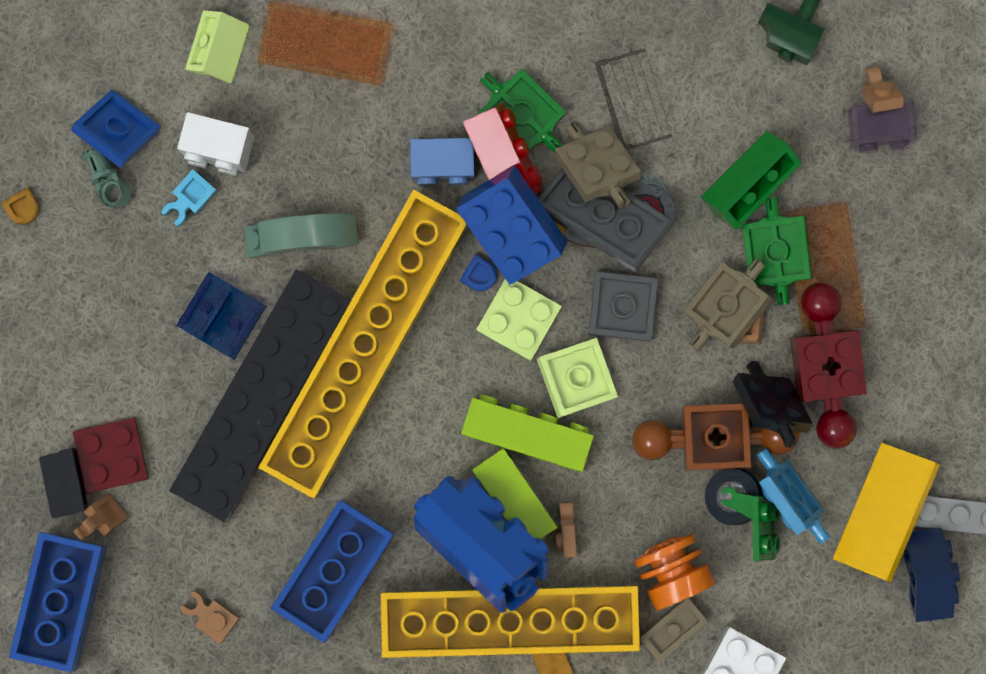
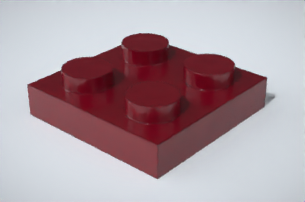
[73,418,149,494]

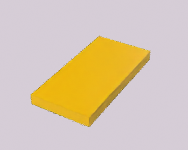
[833,442,940,583]

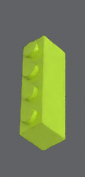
[461,394,594,473]

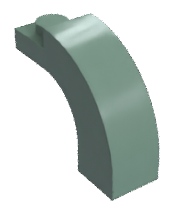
[244,213,358,258]

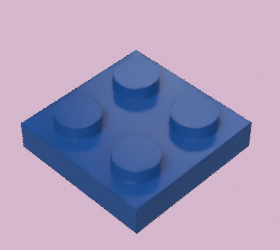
[71,89,161,168]

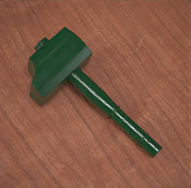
[758,0,825,66]

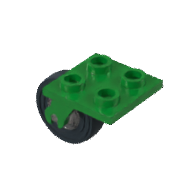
[705,468,780,561]

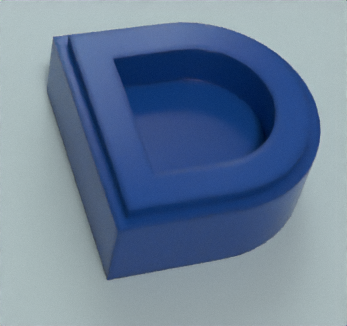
[459,254,496,292]

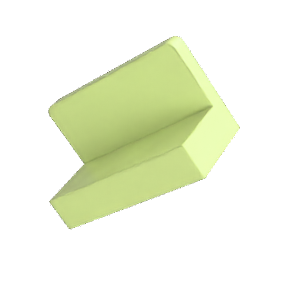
[185,10,249,83]

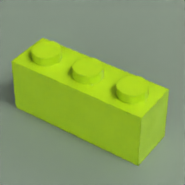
[472,448,558,539]

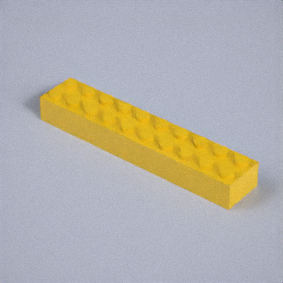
[258,189,468,499]

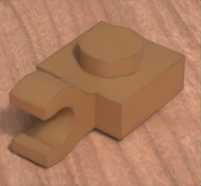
[862,66,904,113]
[73,494,129,541]

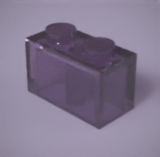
[847,102,917,153]

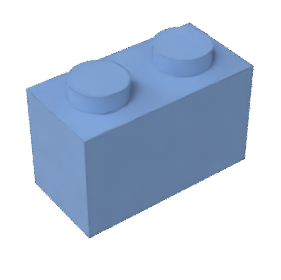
[410,138,474,186]

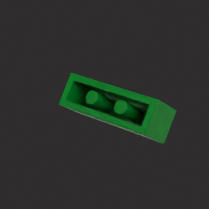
[701,131,802,230]

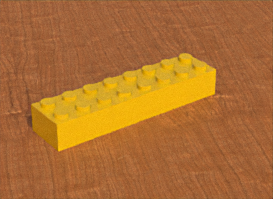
[381,585,640,658]

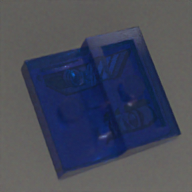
[176,272,267,360]

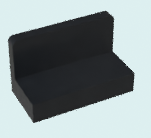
[39,448,88,518]

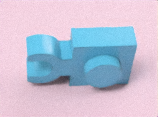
[161,169,217,227]

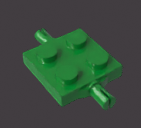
[478,69,566,153]
[742,197,814,306]

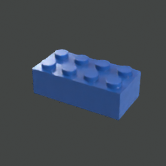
[270,500,395,643]
[9,532,108,672]

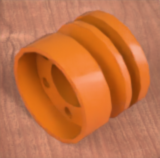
[633,533,716,611]

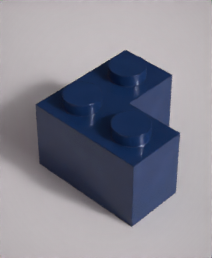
[903,528,960,622]

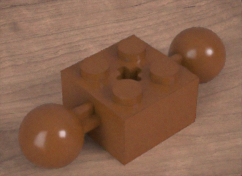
[632,404,800,471]

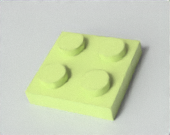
[476,279,562,361]
[537,338,618,418]

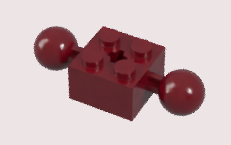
[790,282,867,449]

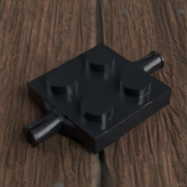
[732,361,813,448]

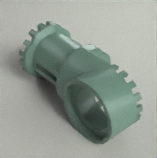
[81,148,131,208]

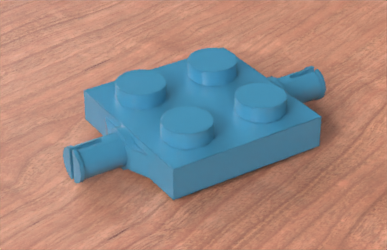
[756,448,831,544]

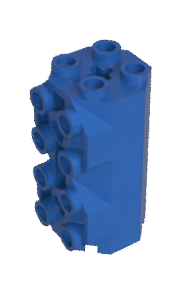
[414,476,549,613]

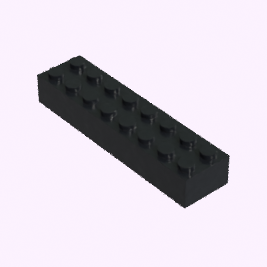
[169,270,351,522]

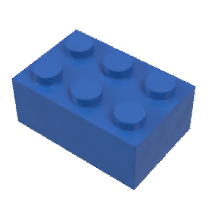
[456,165,568,285]

